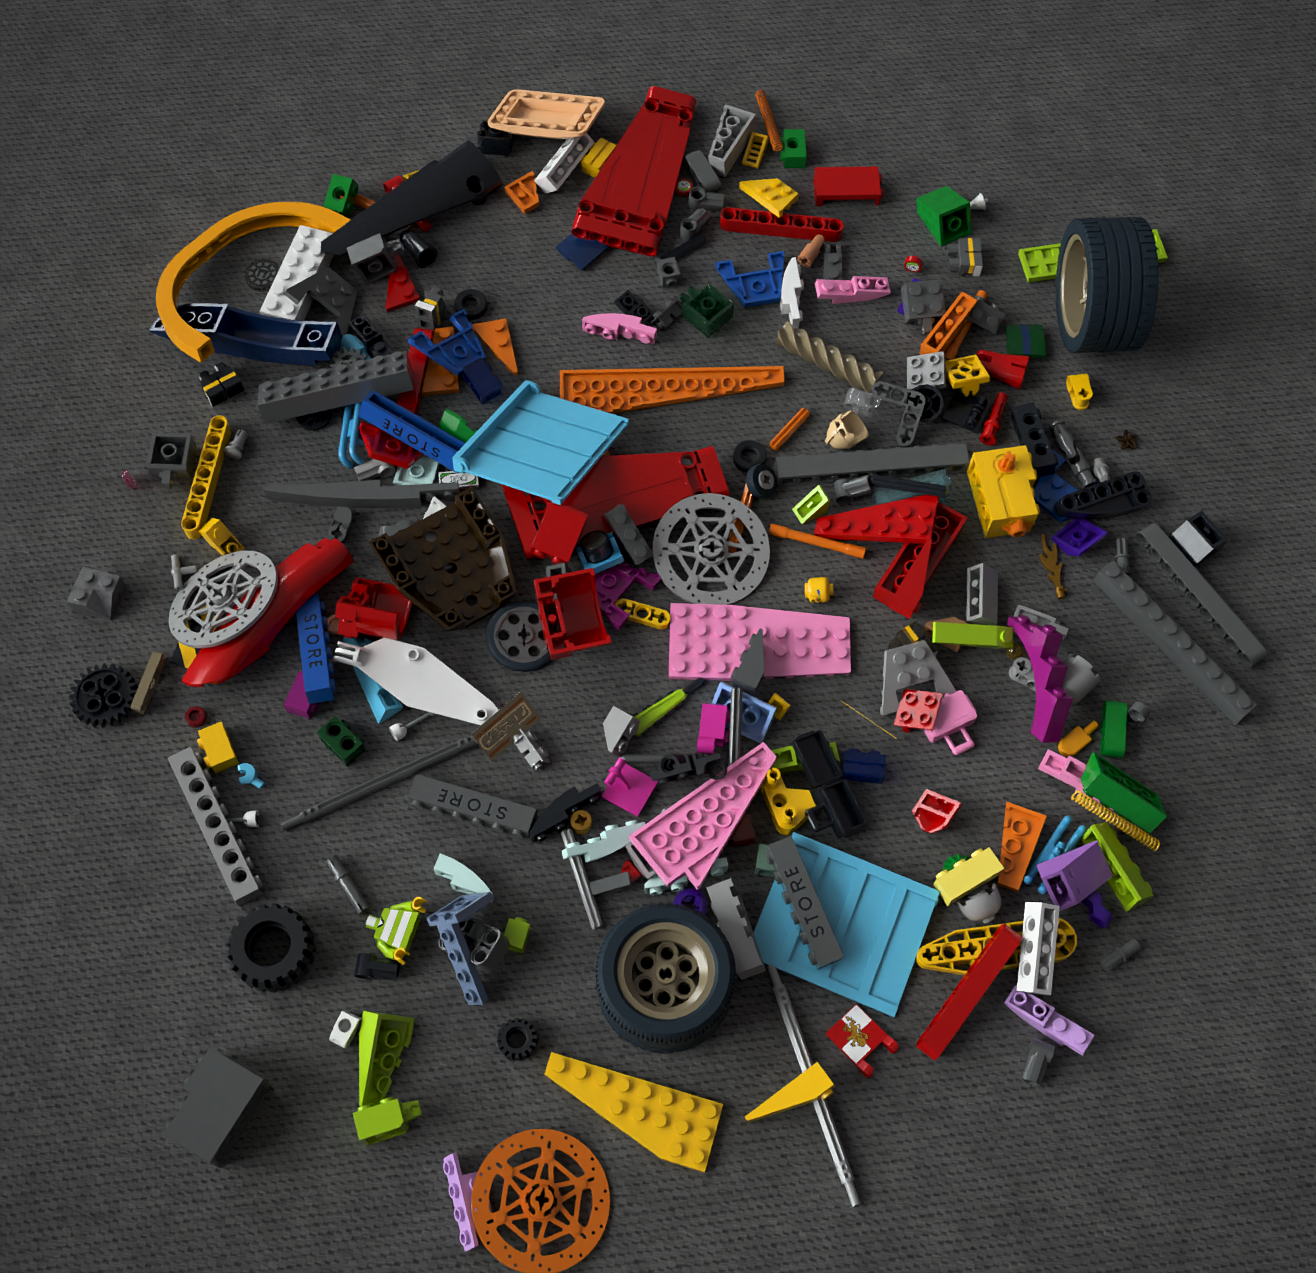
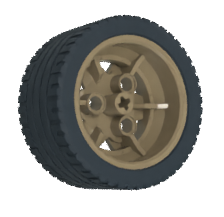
[1056,217,1159,353]

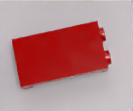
[813,166,883,206]

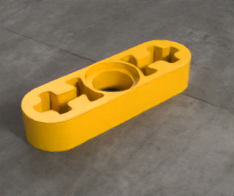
[615,598,670,630]

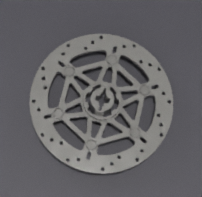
[652,493,770,605]
[169,551,278,648]

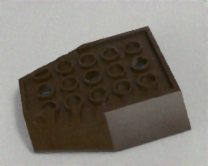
[368,487,517,632]

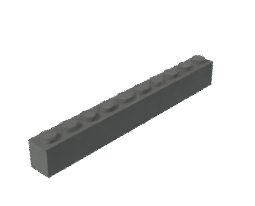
[775,443,970,486]
[1093,561,1257,725]

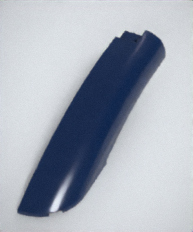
[149,303,341,365]

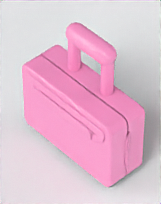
[923,690,977,755]

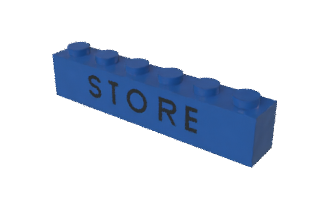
[358,390,465,474]
[296,594,337,704]

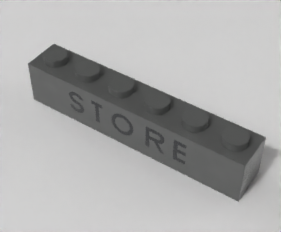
[408,774,537,839]
[765,836,844,970]

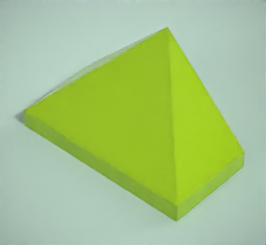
[792,485,830,524]

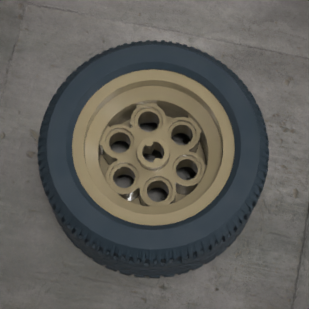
[596,903,736,1053]

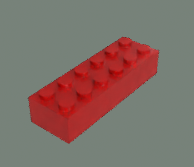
[873,502,968,606]

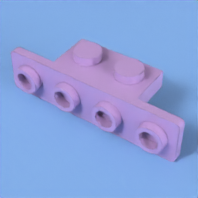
[443,1153,493,1251]

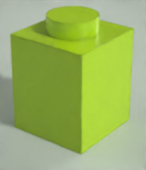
[504,917,531,953]

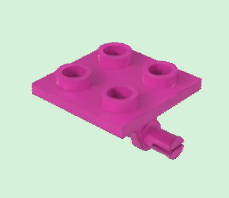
[601,757,658,817]

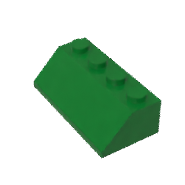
[1081,752,1167,833]

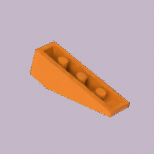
[920,292,978,355]

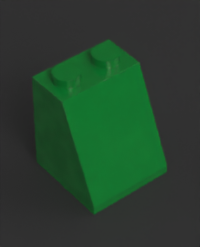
[916,186,972,246]

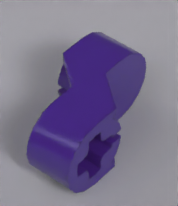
[1081,890,1113,929]

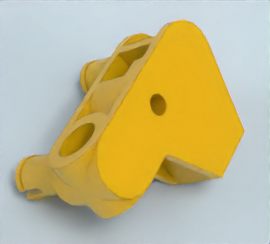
[760,768,816,835]

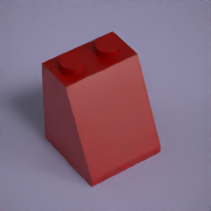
[531,500,588,566]

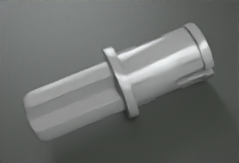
[1092,458,1110,482]

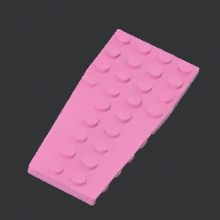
[669,603,851,681]

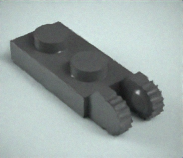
[823,241,842,280]

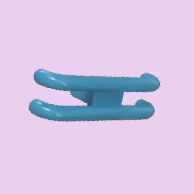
[338,402,365,468]
[1023,815,1087,895]

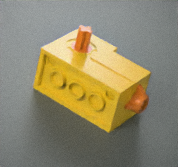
[967,445,1040,538]

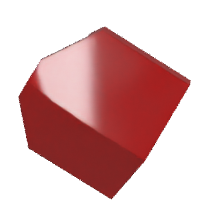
[912,789,962,834]

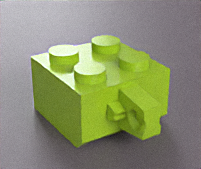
[353,1097,422,1146]

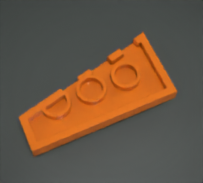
[421,327,459,396]
[998,801,1047,893]

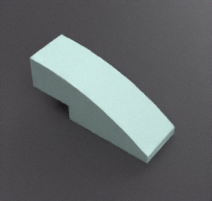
[434,853,494,902]

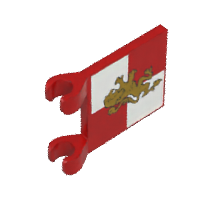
[825,1004,899,1078]

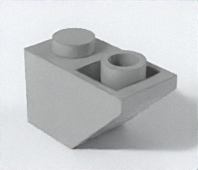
[603,706,640,757]

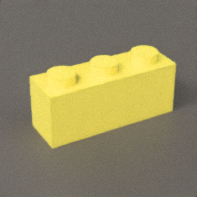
[933,847,1004,906]

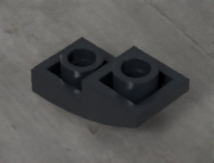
[614,290,654,324]

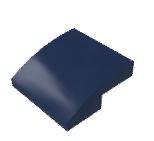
[556,233,608,271]

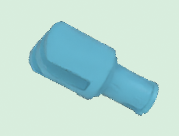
[341,334,372,360]

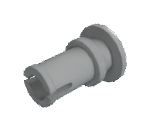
[223,429,249,460]

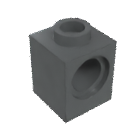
[657,257,680,288]

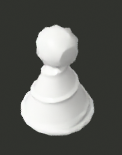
[970,193,988,210]

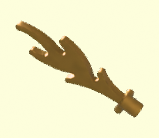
[1039,534,1068,600]

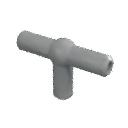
[171,554,197,590]

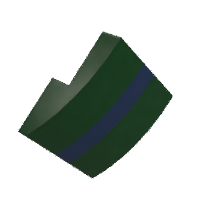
[1005,324,1046,358]

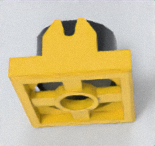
[946,355,990,397]

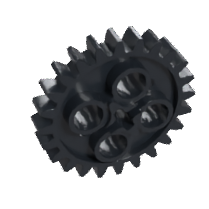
[69,663,138,728]

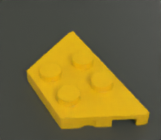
[739,178,798,217]

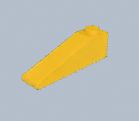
[745,1062,835,1123]

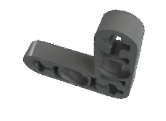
[872,381,926,446]

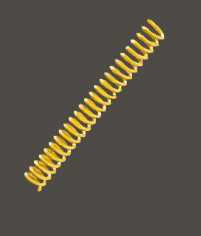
[1071,790,1160,851]

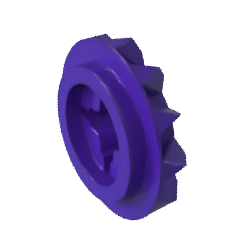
[673,889,708,915]

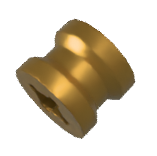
[571,810,592,835]

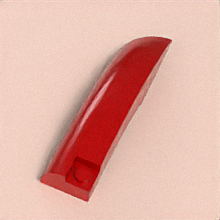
[182,538,354,687]

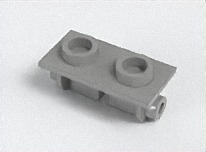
[513,728,551,771]

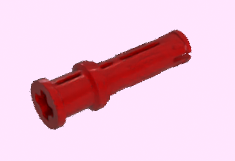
[979,392,1008,446]

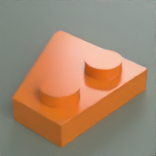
[504,171,539,214]

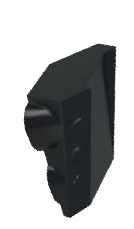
[477,120,515,157]

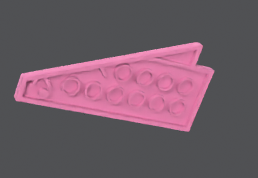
[629,742,777,890]

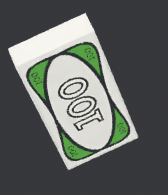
[438,471,479,490]

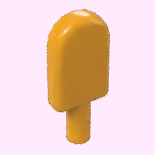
[1058,721,1099,757]

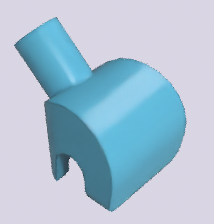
[238,763,265,789]

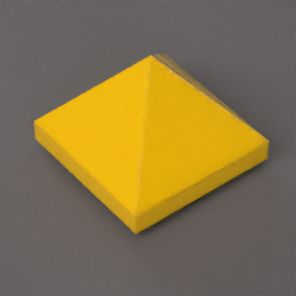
[768,693,791,721]

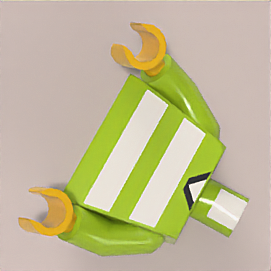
[366,897,428,965]

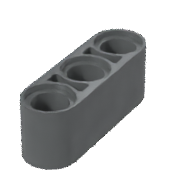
[683,150,721,193]

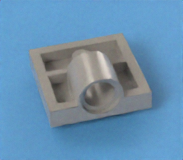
[907,351,946,393]

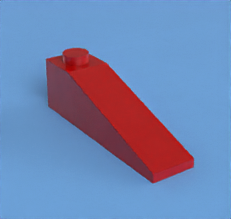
[889,538,932,619]

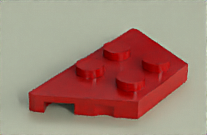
[359,421,424,469]

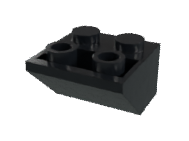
[1169,511,1228,567]

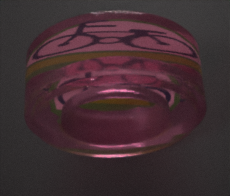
[120,469,137,489]

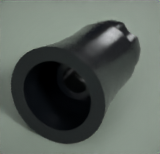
[400,228,438,268]

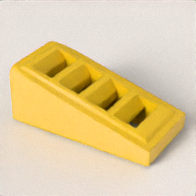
[741,132,769,169]

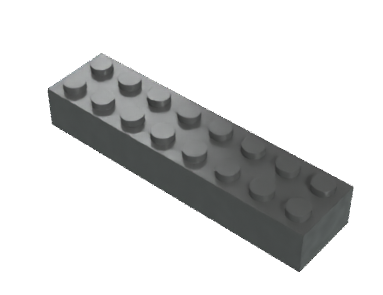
[257,351,414,424]

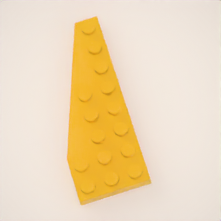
[544,1052,723,1173]

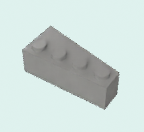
[708,104,757,177]
[706,878,766,980]

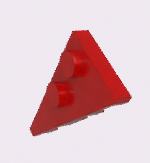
[385,255,420,313]

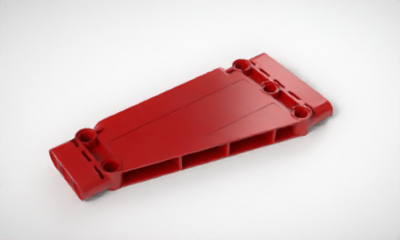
[571,86,696,256]
[501,446,730,560]

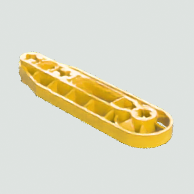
[916,918,1077,975]

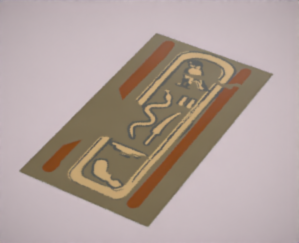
[471,691,541,761]

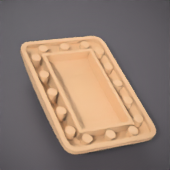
[488,89,605,139]

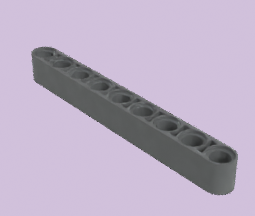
[1136,523,1267,668]

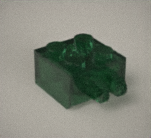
[679,284,735,338]

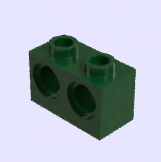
[316,716,365,767]

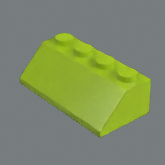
[1081,822,1154,912]

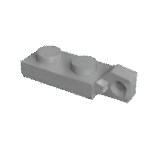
[1013,605,1069,640]

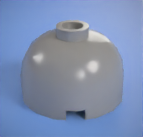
[956,883,1002,923]

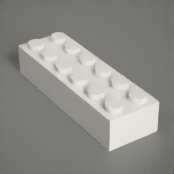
[260,225,333,321]

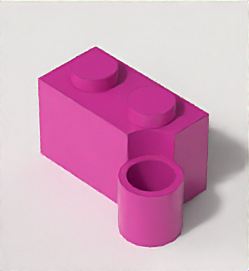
[697,703,731,755]

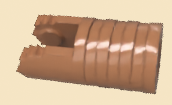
[797,235,824,268]

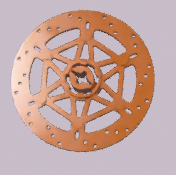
[471,1129,610,1273]

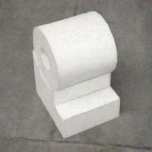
[329,1011,362,1049]

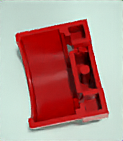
[534,568,611,660]
[335,577,413,641]

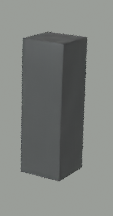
[590,872,634,898]

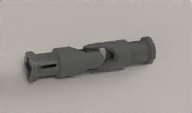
[1049,419,1099,489]

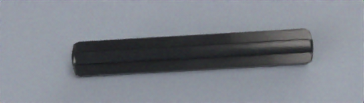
[870,475,947,497]

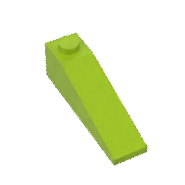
[933,622,1013,649]

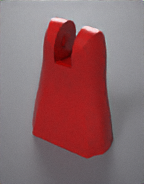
[976,350,1030,390]

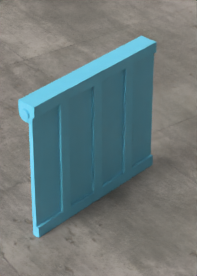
[452,380,629,505]
[754,832,940,1018]

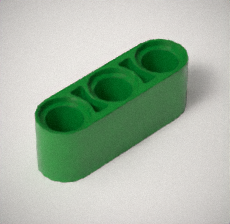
[1100,700,1127,759]

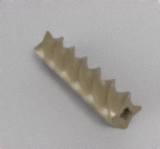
[774,321,884,396]

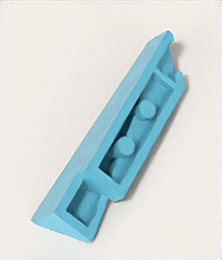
[342,637,403,724]

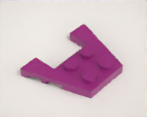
[595,558,662,631]

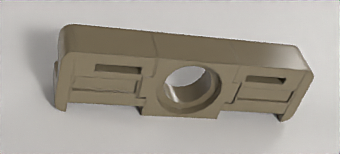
[131,651,167,715]

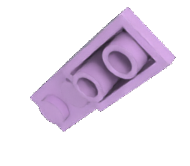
[1004,985,1095,1056]

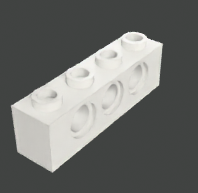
[534,133,594,194]
[1017,902,1060,995]

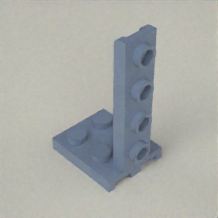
[427,892,494,1005]

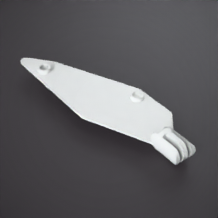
[333,638,498,725]

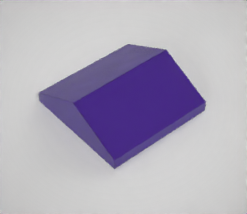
[1051,519,1108,557]

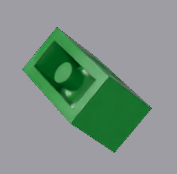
[779,129,806,168]
[323,174,359,218]

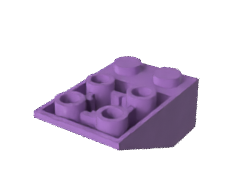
[1036,840,1113,911]

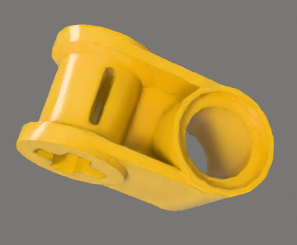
[1066,373,1093,410]

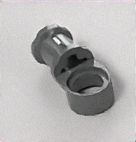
[1126,702,1150,727]

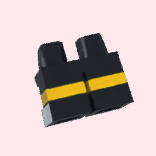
[198,362,244,407]

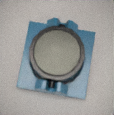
[576,530,624,574]

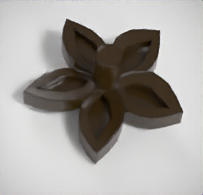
[1115,429,1138,450]

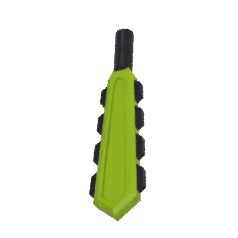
[632,678,704,737]

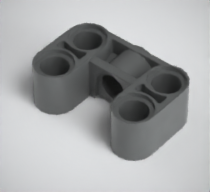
[439,918,510,974]

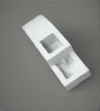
[780,257,804,329]

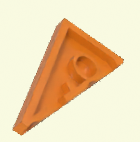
[472,319,518,376]

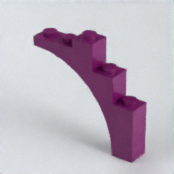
[1007,615,1073,743]

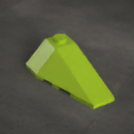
[359,1011,415,1107]

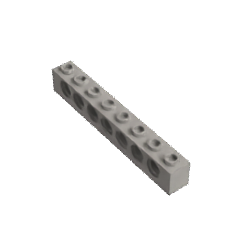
[167,746,263,906]

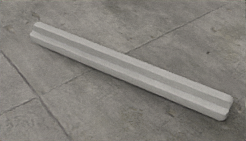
[561,829,603,929]

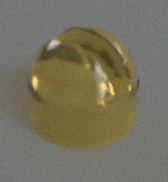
[1005,643,1022,660]

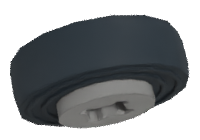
[746,464,777,499]

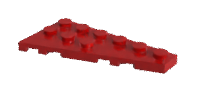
[814,495,940,544]

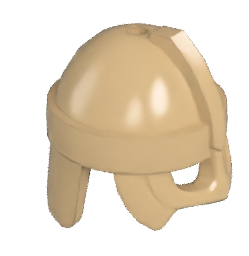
[825,410,869,450]

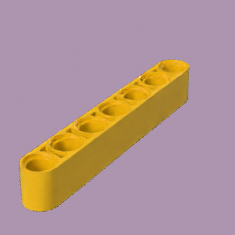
[181,415,231,540]

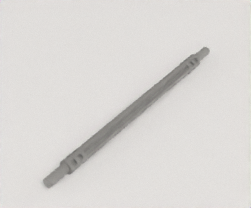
[767,965,861,1207]

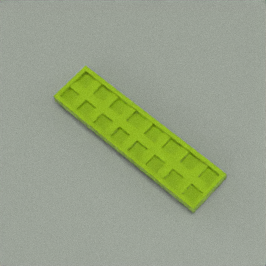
[1018,229,1168,283]

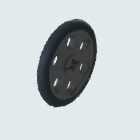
[486,601,552,672]

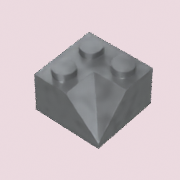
[67,567,126,621]

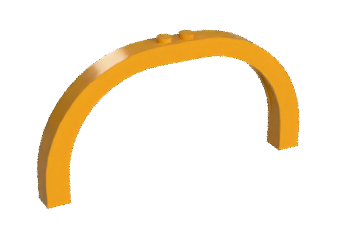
[156,202,350,363]

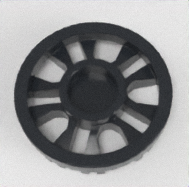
[296,409,331,431]

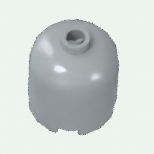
[1062,654,1101,705]

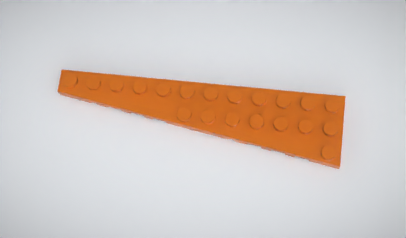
[560,366,784,414]

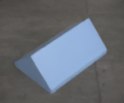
[712,682,777,744]

